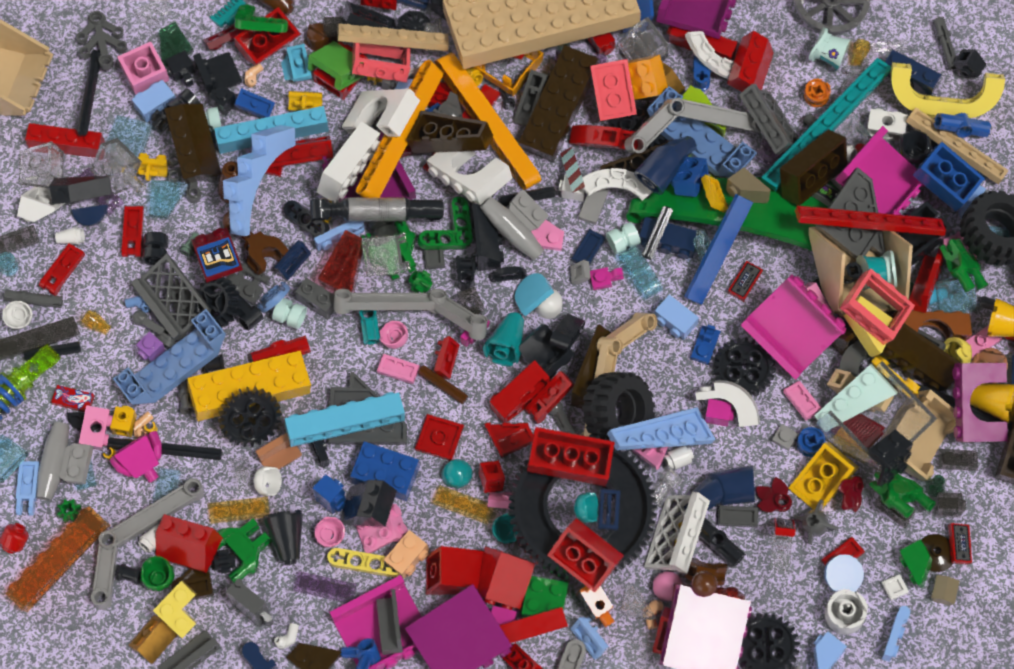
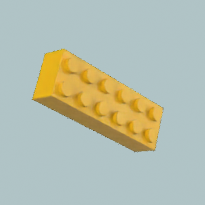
[187,351,311,422]

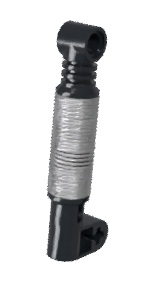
[310,197,444,222]

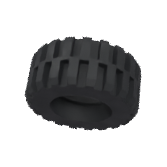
[959,191,1014,266]
[582,372,655,441]

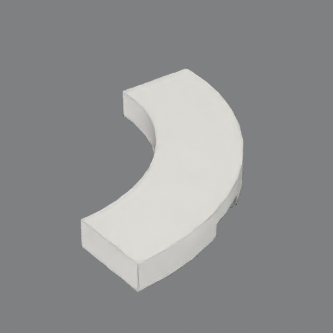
[685,31,734,79]
[582,168,653,201]

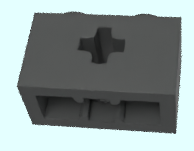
[295,277,334,320]

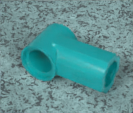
[359,310,380,345]

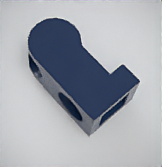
[242,642,278,669]

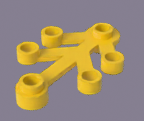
[871,354,921,396]

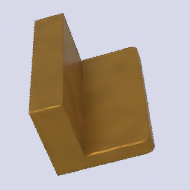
[128,615,178,664]

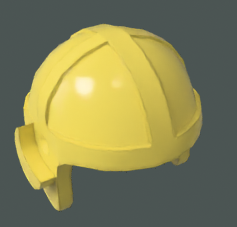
[943,337,972,363]

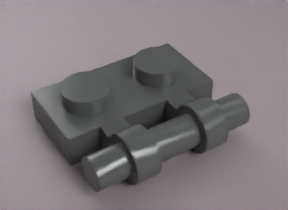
[226,262,271,306]

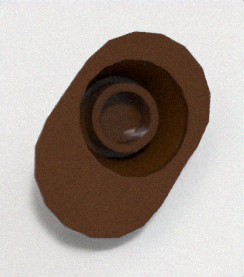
[303,23,343,52]

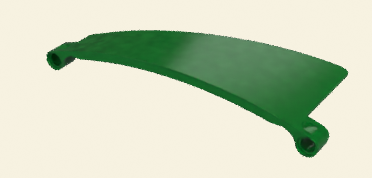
[626,177,840,251]

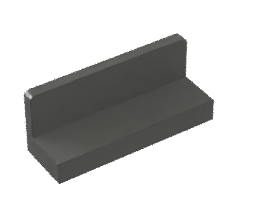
[376,589,403,655]
[158,630,220,669]

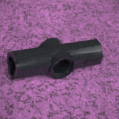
[699,518,746,567]

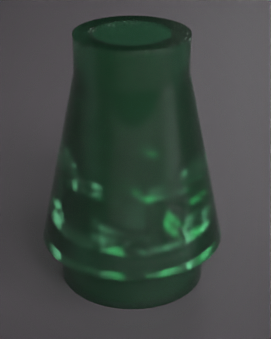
[926,475,945,497]

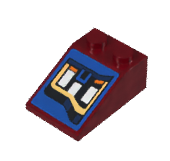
[191,228,243,282]

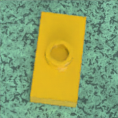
[701,175,728,212]

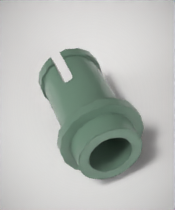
[180,232,199,257]

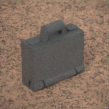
[226,579,273,627]

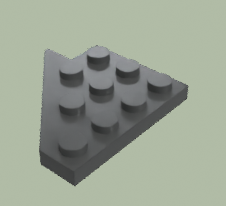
[328,372,407,445]

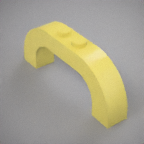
[891,62,1005,118]

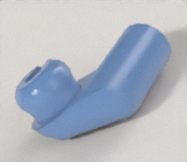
[125,296,151,313]

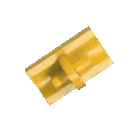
[288,91,322,111]
[133,153,168,181]

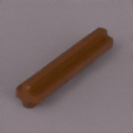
[418,365,468,404]

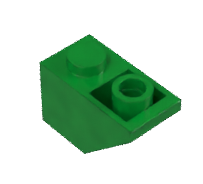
[899,539,933,588]

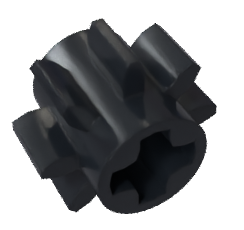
[151,109,170,132]
[214,549,236,574]

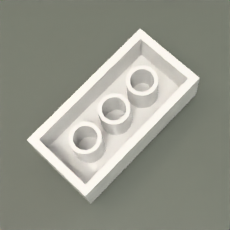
[317,122,380,203]

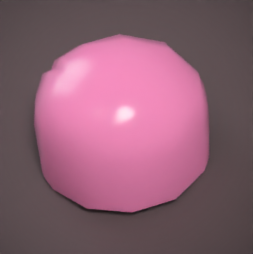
[379,320,408,349]
[314,517,345,547]
[652,571,682,602]

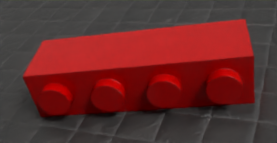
[25,123,105,159]

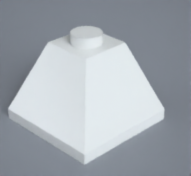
[17,185,66,222]

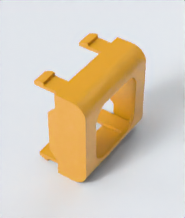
[471,50,544,97]

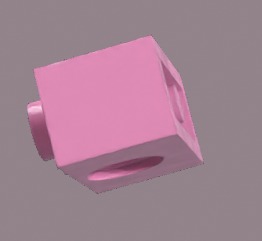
[79,405,113,450]

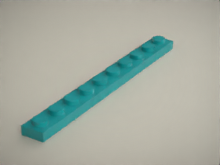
[761,57,891,192]

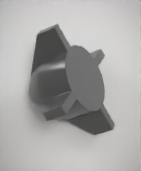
[433,92,463,118]
[793,500,839,545]

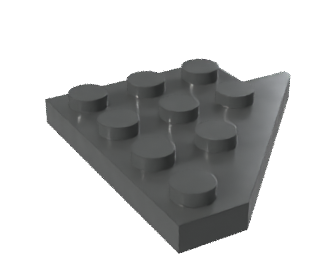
[815,167,885,259]

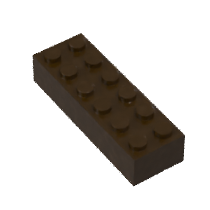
[519,45,599,163]

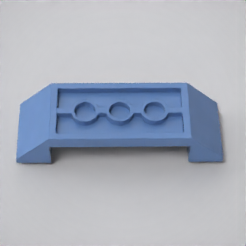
[647,86,757,177]
[113,309,226,405]

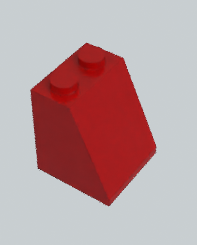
[426,546,484,595]
[478,546,536,610]

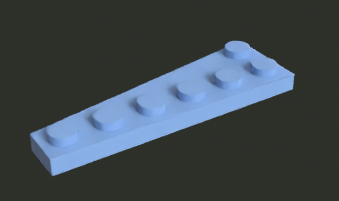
[607,407,716,450]

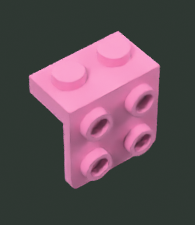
[356,504,408,554]

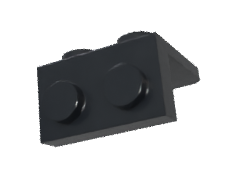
[519,324,575,378]
[868,429,913,487]

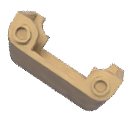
[884,389,956,481]

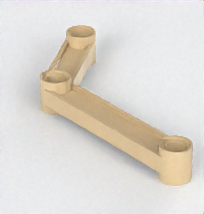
[580,312,657,437]

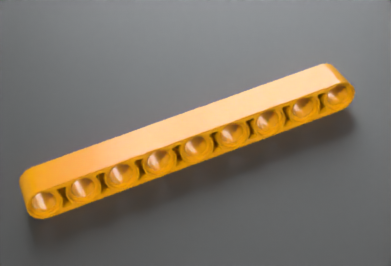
[435,52,541,190]
[356,60,443,198]

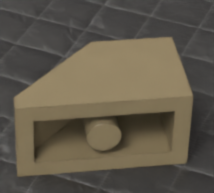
[726,167,771,203]

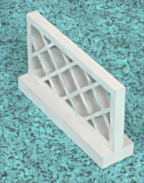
[644,492,710,573]

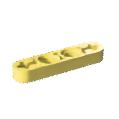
[327,548,400,578]

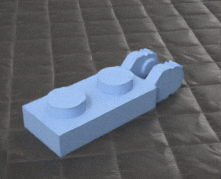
[314,221,365,251]
[16,461,40,516]
[882,606,911,662]

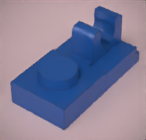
[234,88,275,118]
[690,324,721,365]

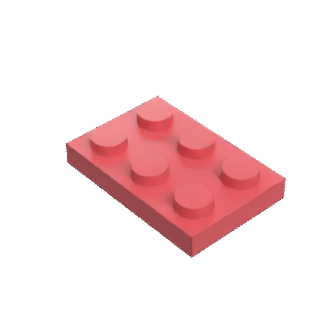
[590,59,637,121]

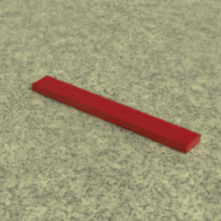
[795,206,946,236]

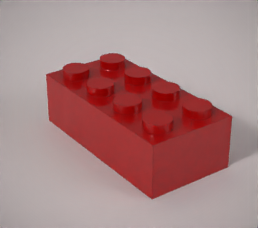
[527,427,615,486]

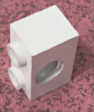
[866,108,907,141]

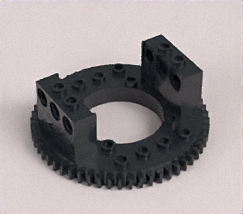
[508,434,657,582]

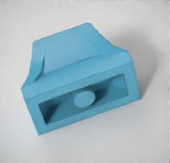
[281,44,312,82]

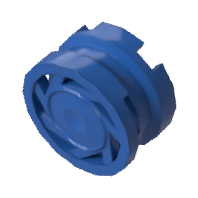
[797,427,825,457]

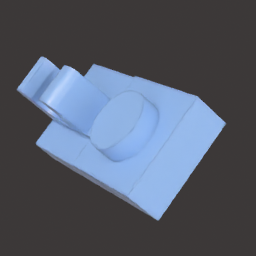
[571,617,609,660]

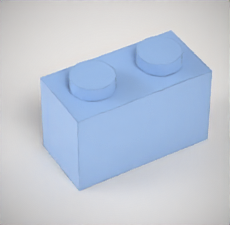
[132,79,175,123]
[654,295,699,340]

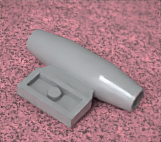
[480,189,549,260]
[36,422,94,501]

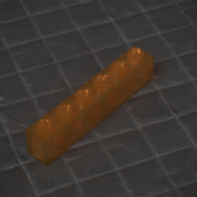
[5,506,110,612]

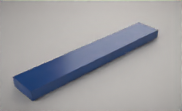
[684,194,753,305]

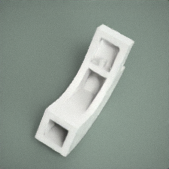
[696,380,760,427]

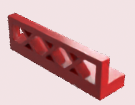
[269,135,334,168]
[909,248,944,313]

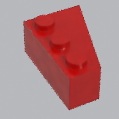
[490,360,550,423]

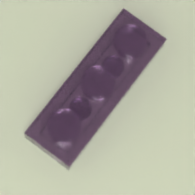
[294,571,357,603]

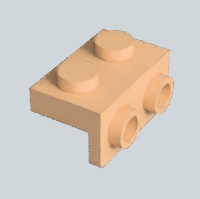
[384,530,429,579]

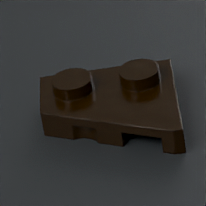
[171,569,214,601]

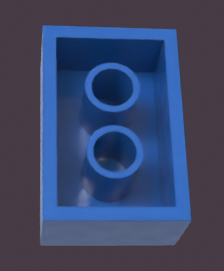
[913,142,985,212]
[350,441,420,502]

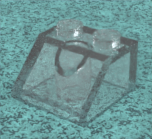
[19,141,64,188]

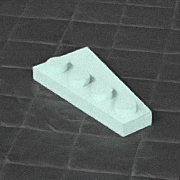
[814,364,898,430]

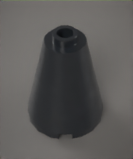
[263,510,303,566]

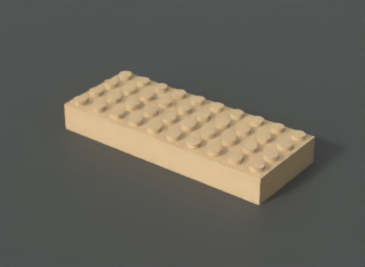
[442,0,641,69]

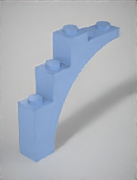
[223,125,296,236]

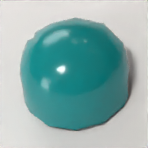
[441,459,473,489]
[574,493,599,523]
[492,513,518,544]

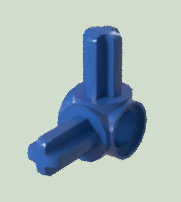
[341,638,381,669]

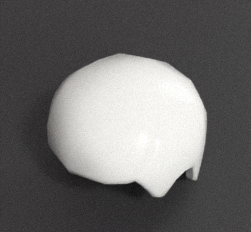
[534,289,563,319]
[2,301,33,330]
[253,466,282,496]

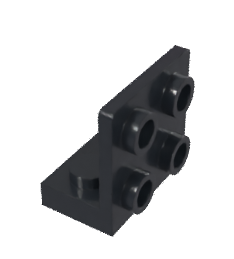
[193,52,242,96]

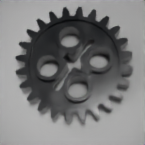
[609,100,666,150]
[713,337,776,396]
[218,387,282,447]
[739,612,800,669]

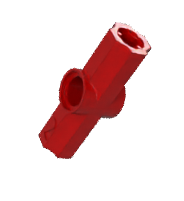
[251,336,311,362]

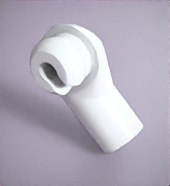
[274,623,299,649]

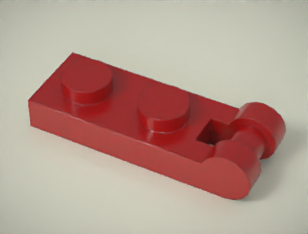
[122,206,144,257]
[39,243,85,296]
[525,371,574,424]

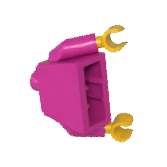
[103,421,162,483]

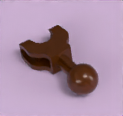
[222,211,288,275]
[685,558,728,597]

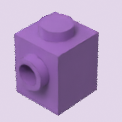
[136,331,166,363]

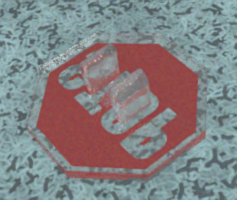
[626,632,661,669]

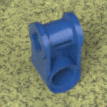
[693,56,711,92]

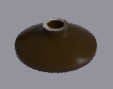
[921,534,953,572]

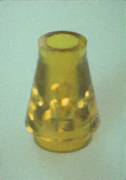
[850,39,871,68]
[82,310,111,335]

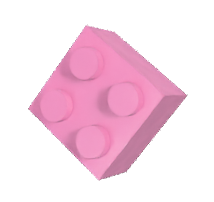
[118,41,169,95]

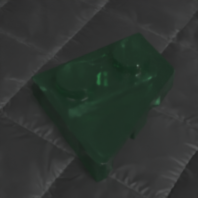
[159,22,194,67]

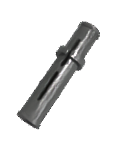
[933,17,957,70]
[4,289,63,308]

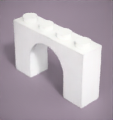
[342,88,420,137]
[427,151,512,205]

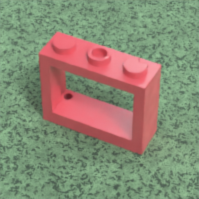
[352,43,410,83]
[840,269,915,345]

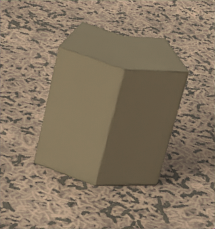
[931,575,960,606]

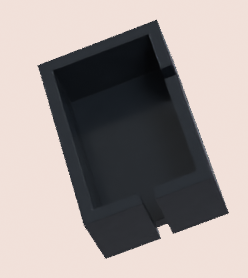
[894,201,953,266]

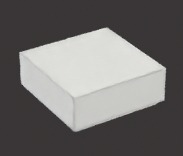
[881,574,909,601]

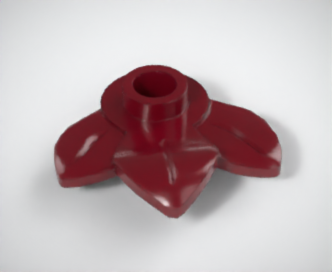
[838,476,864,512]
[756,477,792,513]

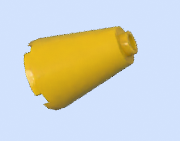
[987,298,1014,337]
[970,384,1014,423]

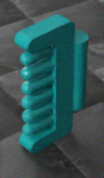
[210,0,246,28]

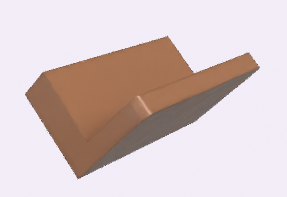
[256,432,302,469]

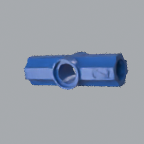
[934,113,991,138]

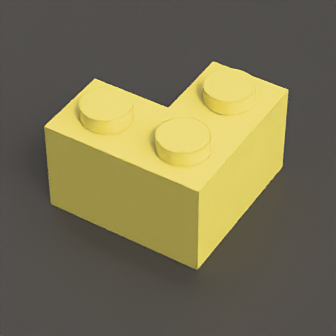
[153,580,198,638]

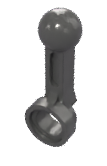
[132,310,176,348]
[549,402,577,435]

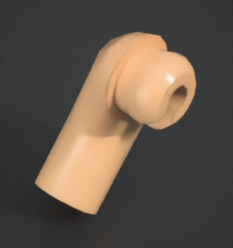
[245,63,264,87]
[134,411,154,438]
[644,600,664,630]

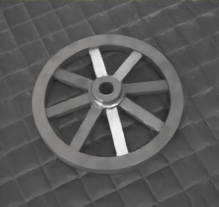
[794,0,871,34]

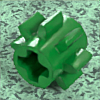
[409,270,432,293]
[57,499,82,524]

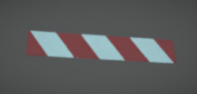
[560,147,585,193]

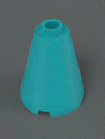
[483,312,525,367]

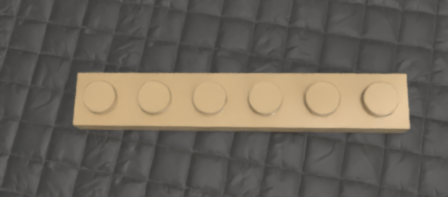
[338,24,449,51]
[905,108,1009,185]

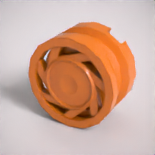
[804,78,831,108]

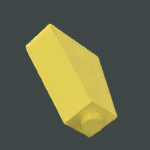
[844,296,893,357]

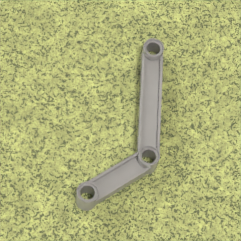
[624,98,761,153]
[333,289,488,340]
[91,478,205,610]

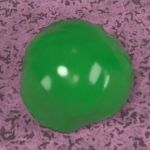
[140,556,175,592]

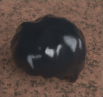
[899,129,932,165]

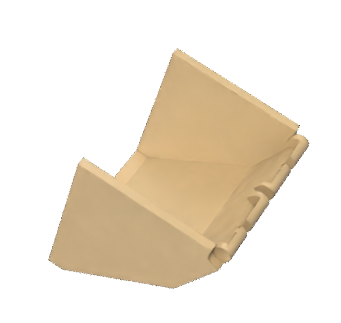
[0,19,53,116]
[809,227,913,317]

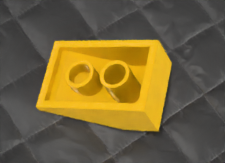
[788,442,859,509]

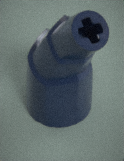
[634,136,696,195]
[684,465,755,510]

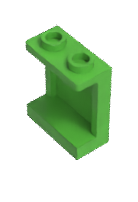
[307,41,365,91]

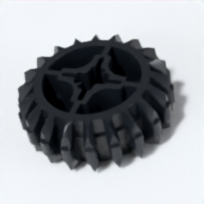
[194,277,241,328]

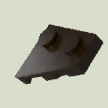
[286,643,341,669]

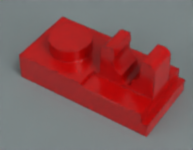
[434,336,460,379]

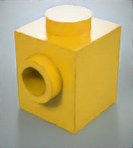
[110,406,137,437]

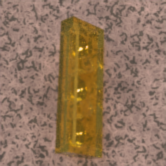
[433,485,494,525]
[209,497,270,524]

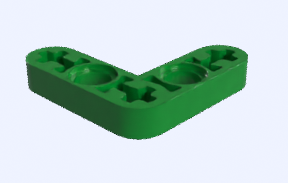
[234,4,288,33]
[417,196,473,250]

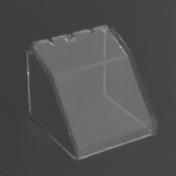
[812,361,937,472]

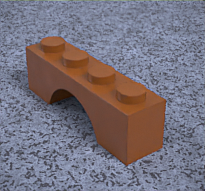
[891,310,972,341]

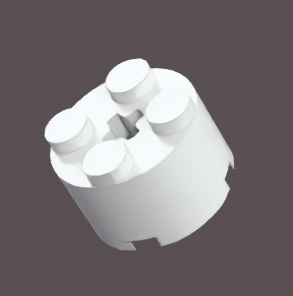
[825,589,868,635]

